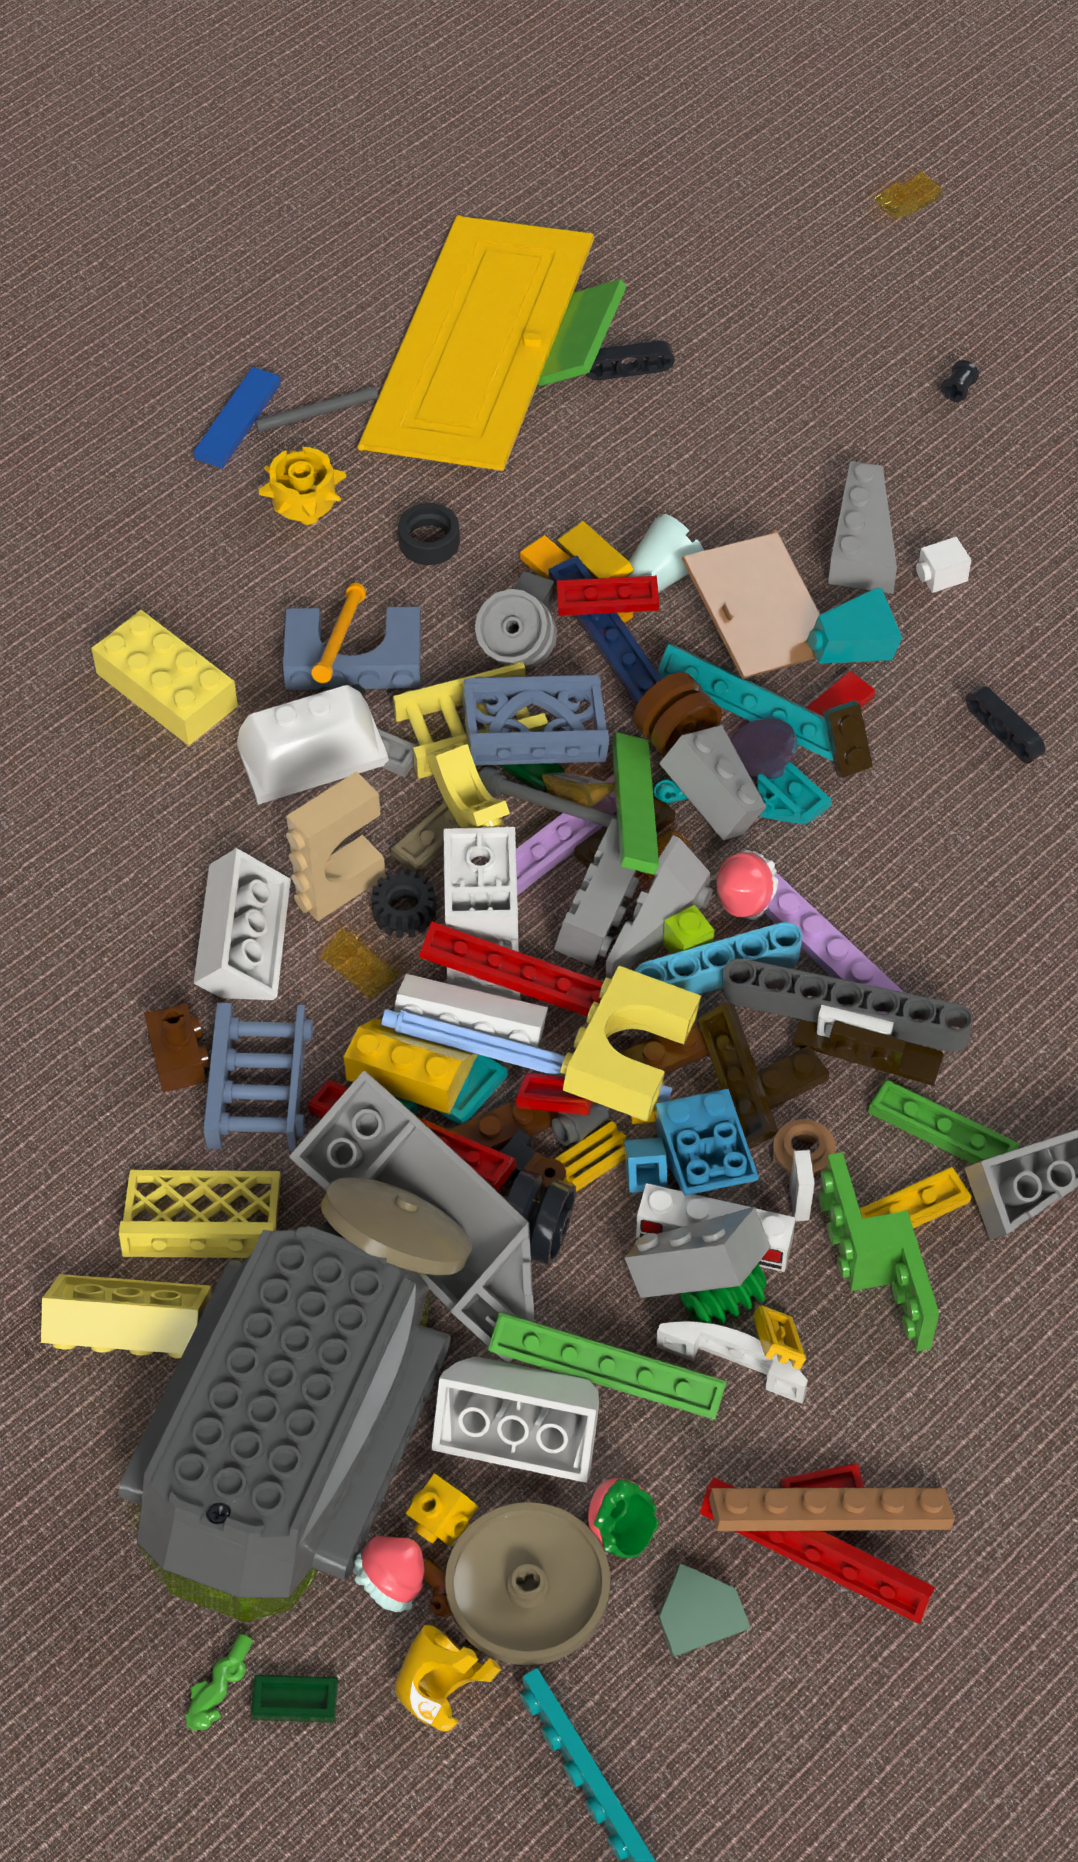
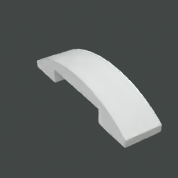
[656,1321,808,1404]

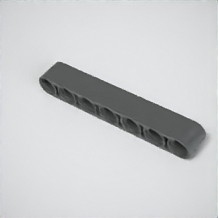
[723,959,973,1051]

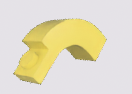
[426,742,510,828]

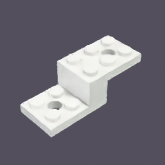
[444,827,520,1001]

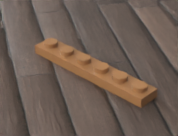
[709,1488,955,1531]

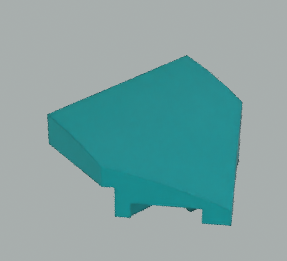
[757,756,832,824]

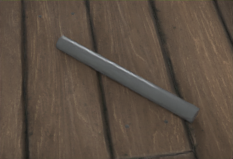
[255,386,378,433]

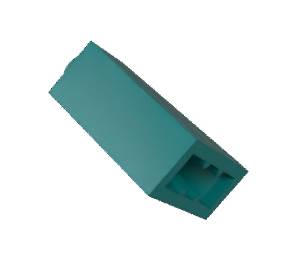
[808,588,902,664]

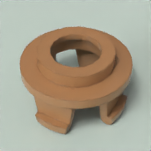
[773,1119,836,1183]

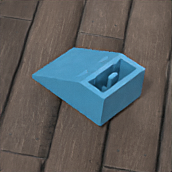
[656,1089,759,1196]

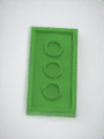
[538,279,627,386]

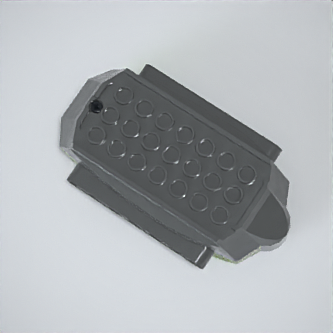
[118,1221,451,1622]

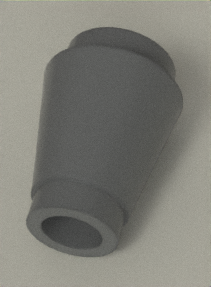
[552,1102,609,1146]

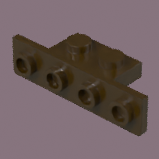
[792,1019,944,1086]

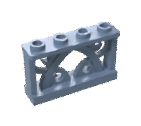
[462,674,609,765]

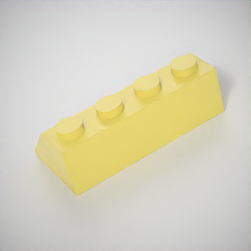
[41,1274,211,1358]

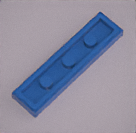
[194,367,281,469]

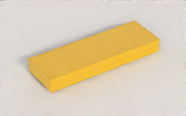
[558,521,634,579]
[860,1167,971,1229]

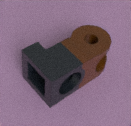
[501,1129,566,1190]

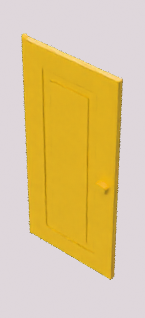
[357,215,594,471]

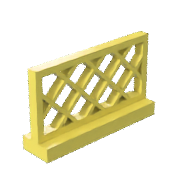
[119,1170,281,1258]

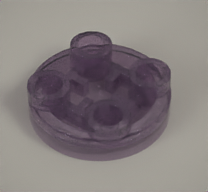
[730,718,798,779]

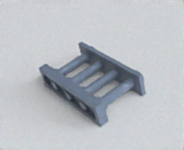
[203,1003,313,1151]

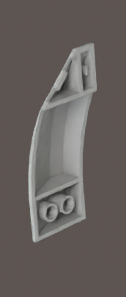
[289,1071,535,1363]

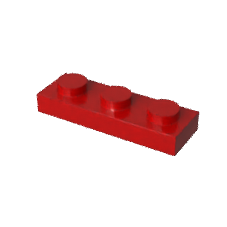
[557,576,659,616]

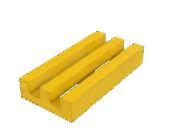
[555,1121,626,1192]
[753,1305,806,1370]

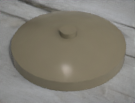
[321,1177,472,1275]
[445,1502,610,1665]

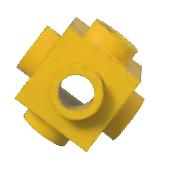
[405,1473,478,1547]

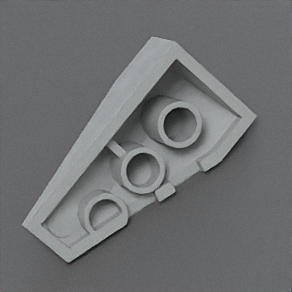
[606,835,713,979]

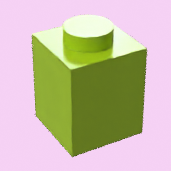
[663,905,714,954]

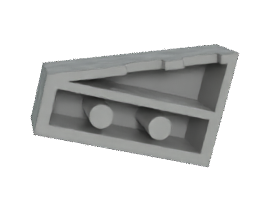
[659,725,766,841]

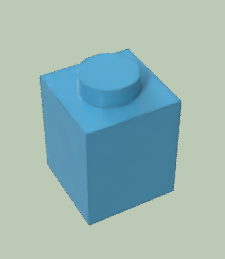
[624,1137,668,1193]

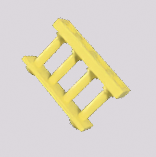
[393,663,548,779]

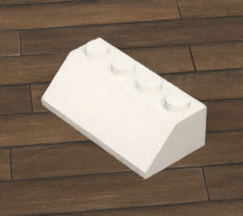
[194,848,291,1000]

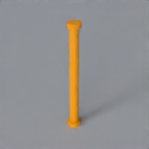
[311,583,366,683]

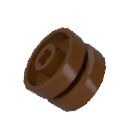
[633,672,722,757]

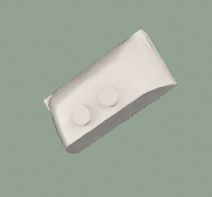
[237,685,389,805]
[431,1357,599,1483]

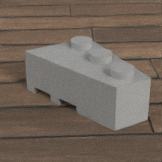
[624,1206,771,1298]

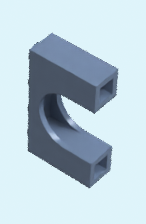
[283,607,421,690]

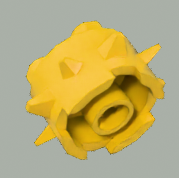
[258,447,346,525]

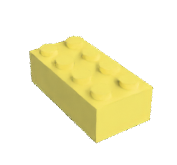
[91,610,238,746]

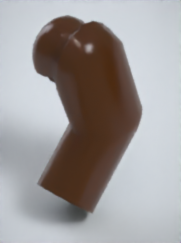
[423,1559,451,1617]

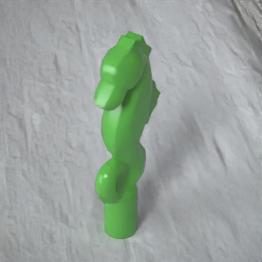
[185,1634,253,1731]

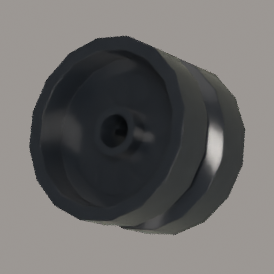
[507,1169,576,1266]

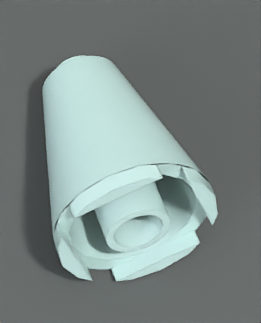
[626,514,704,593]

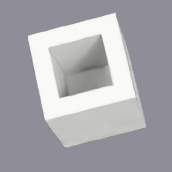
[916,537,971,593]

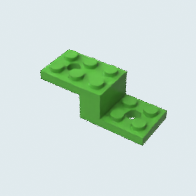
[818,1152,939,1351]

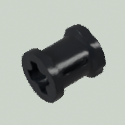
[941,360,979,402]

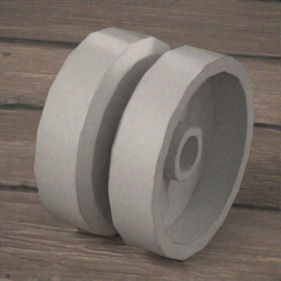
[475,589,558,669]

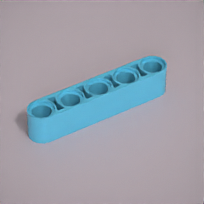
[635,922,802,995]

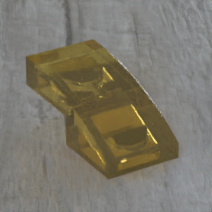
[875,171,942,219]

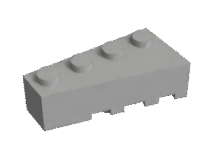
[554,818,640,967]
[964,1130,1078,1240]

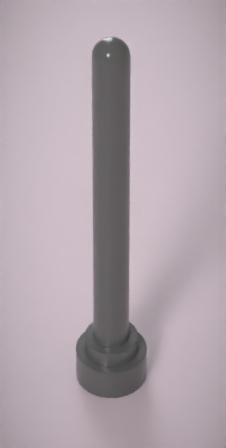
[479,766,617,828]

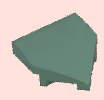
[658,1563,751,1657]

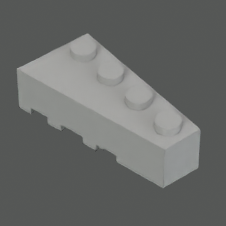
[828,461,897,594]

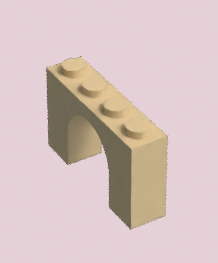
[286,771,386,921]

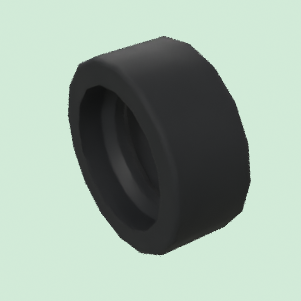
[397,503,460,566]

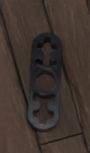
[586,341,675,380]
[965,685,1045,764]

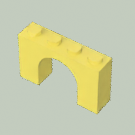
[560,966,701,1121]

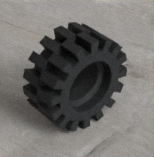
[371,869,436,938]

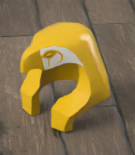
[395,1625,501,1732]

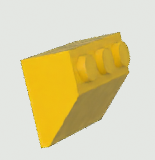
[343,1018,477,1114]

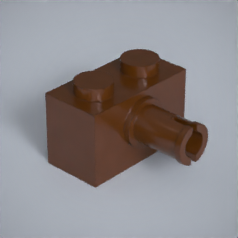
[144,1003,210,1093]

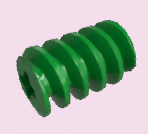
[680,1264,767,1325]

